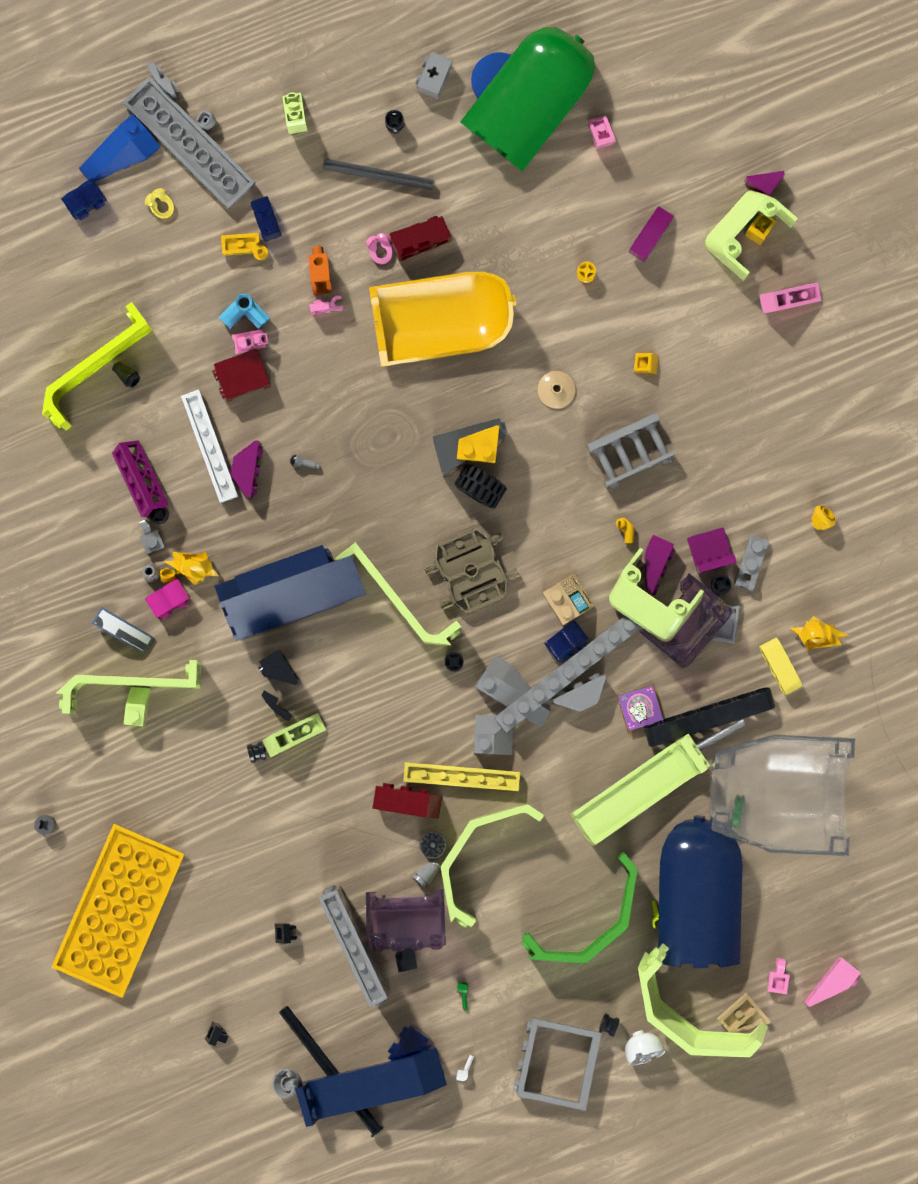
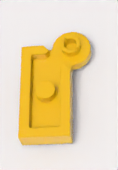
[221,233,268,260]

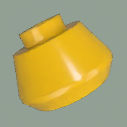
[811,505,836,530]

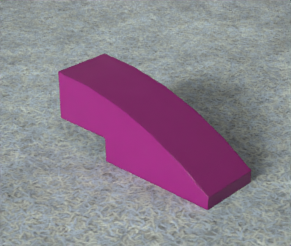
[629,206,674,262]

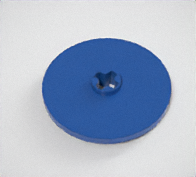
[471,52,511,98]

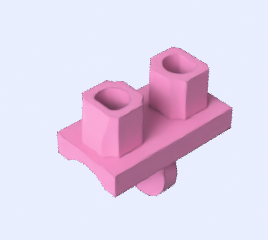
[232,329,269,354]

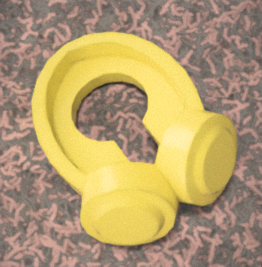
[145,188,174,219]

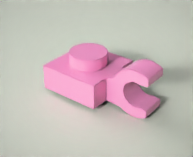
[310,296,343,315]
[767,958,790,994]

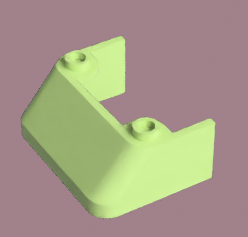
[705,190,798,281]
[609,548,704,642]

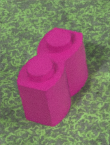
[145,579,191,620]

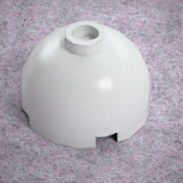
[625,1030,665,1066]

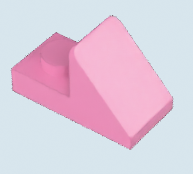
[588,115,615,149]

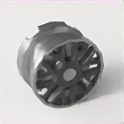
[419,831,446,859]

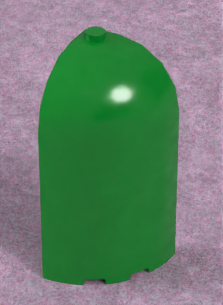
[460,27,595,172]

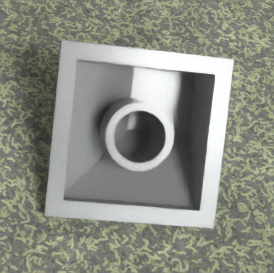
[474,715,514,755]

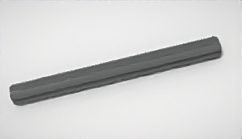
[323,159,435,190]

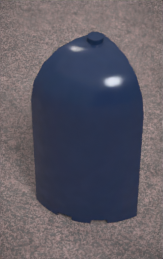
[658,815,743,968]

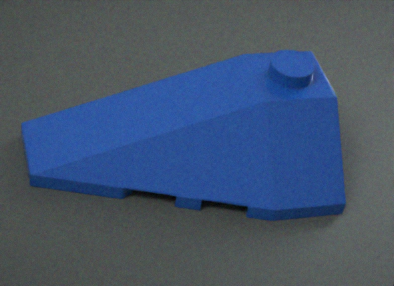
[79,114,161,183]

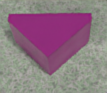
[744,171,785,196]

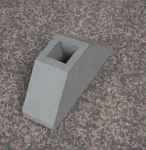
[552,673,606,712]

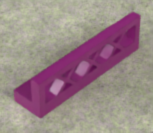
[112,440,168,517]

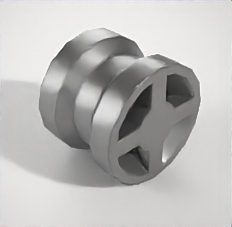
[34,815,56,835]

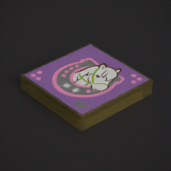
[616,684,664,732]

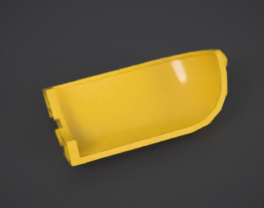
[369,271,516,367]

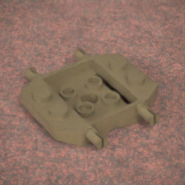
[423,527,519,614]

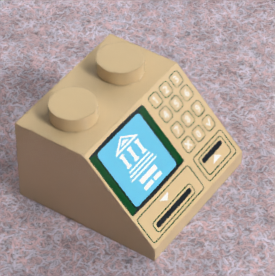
[542,574,595,626]

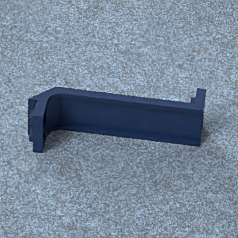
[295,1044,447,1127]

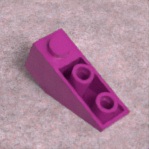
[644,535,675,595]

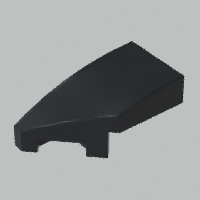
[261,690,293,721]

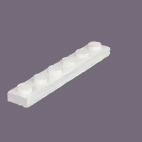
[181,390,238,503]

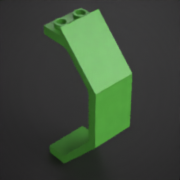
[522,852,638,963]

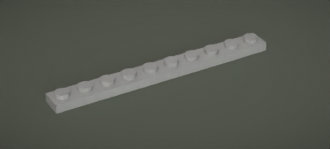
[494,616,641,733]

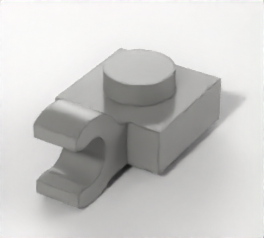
[139,519,165,555]

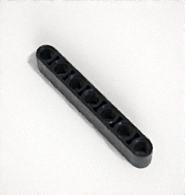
[644,687,775,746]

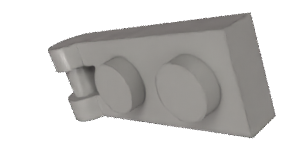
[734,535,769,592]

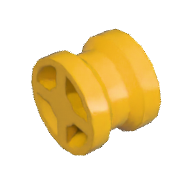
[577,261,596,283]

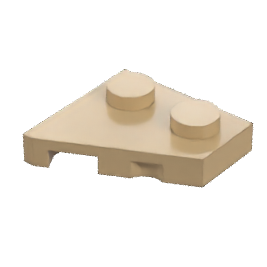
[717,993,771,1033]

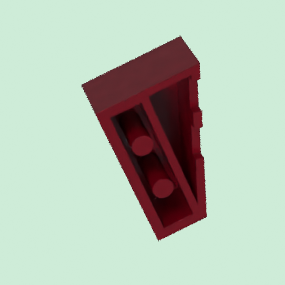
[389,216,451,262]
[372,783,442,819]

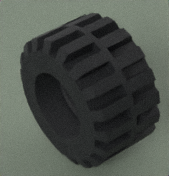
[454,464,507,509]

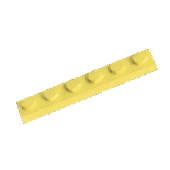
[403,762,520,791]

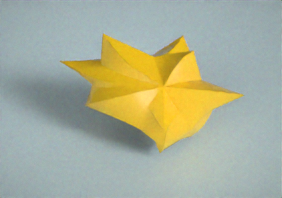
[163,550,221,585]
[790,616,849,652]

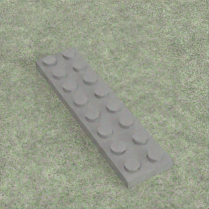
[122,76,256,210]

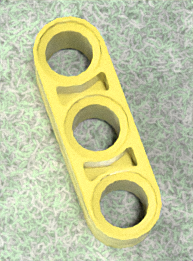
[759,638,803,696]

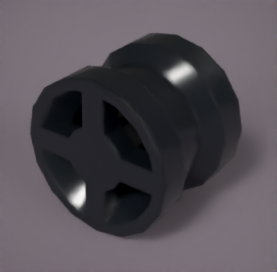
[445,652,464,672]
[247,741,267,763]
[598,1013,620,1037]

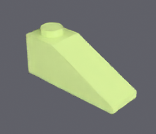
[262,713,326,758]

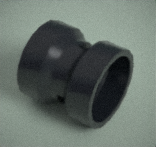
[385,110,404,134]
[148,507,169,524]
[711,575,732,596]

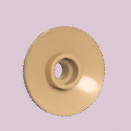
[537,371,576,409]

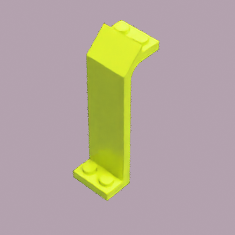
[42,302,153,430]

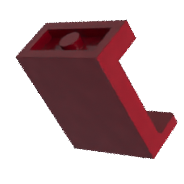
[212,348,271,402]

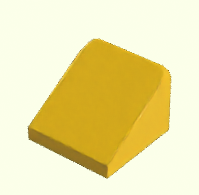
[634,353,658,374]

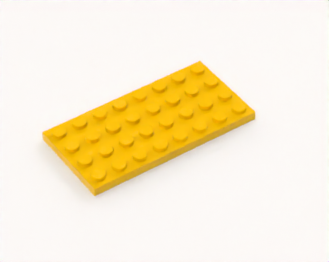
[52,824,185,998]

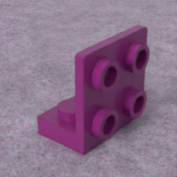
[687,527,737,575]

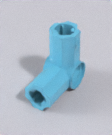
[219,294,271,329]

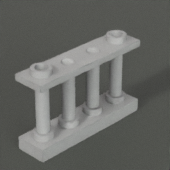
[586,413,676,489]

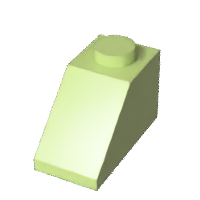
[124,686,150,727]

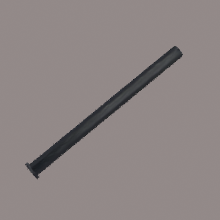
[279,1006,384,1137]

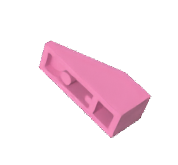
[759,282,822,313]
[804,957,860,1007]

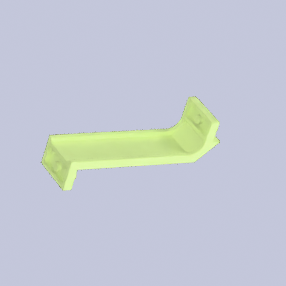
[334,542,461,646]
[56,660,202,714]
[570,734,710,846]

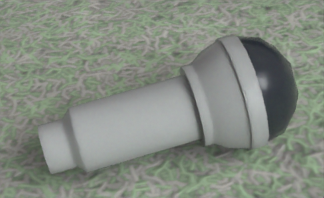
[290,454,319,469]

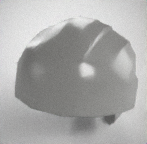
[273,1068,302,1098]

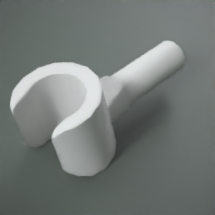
[456,1055,474,1081]

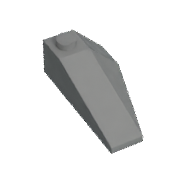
[475,655,550,728]

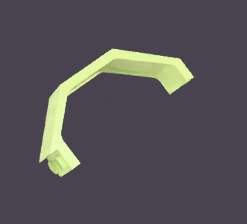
[441,804,544,928]
[638,944,768,1057]

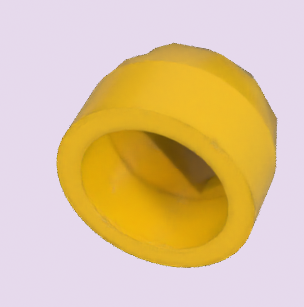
[160,568,175,585]

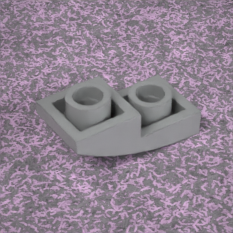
[147,62,178,100]

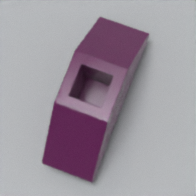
[231,440,263,499]

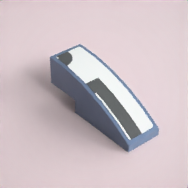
[92,607,154,654]

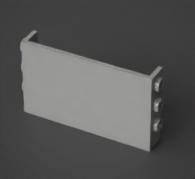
[319,884,390,1007]

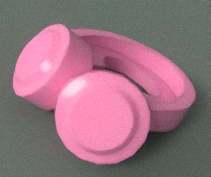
[366,233,392,265]

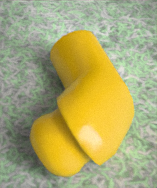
[616,518,635,544]

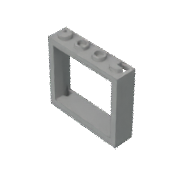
[513,1016,602,1111]

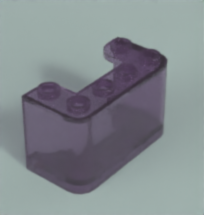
[366,889,446,952]

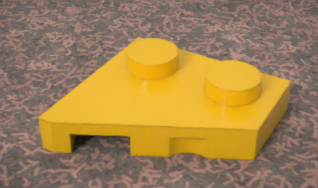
[457,425,499,464]

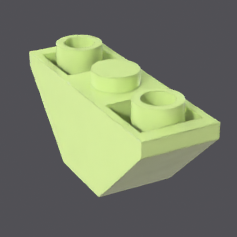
[282,92,308,134]

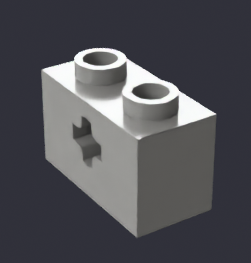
[415,52,453,99]

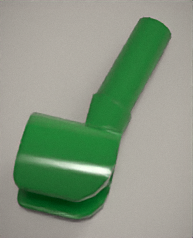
[457,982,468,1010]

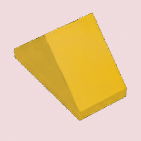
[745,213,777,246]

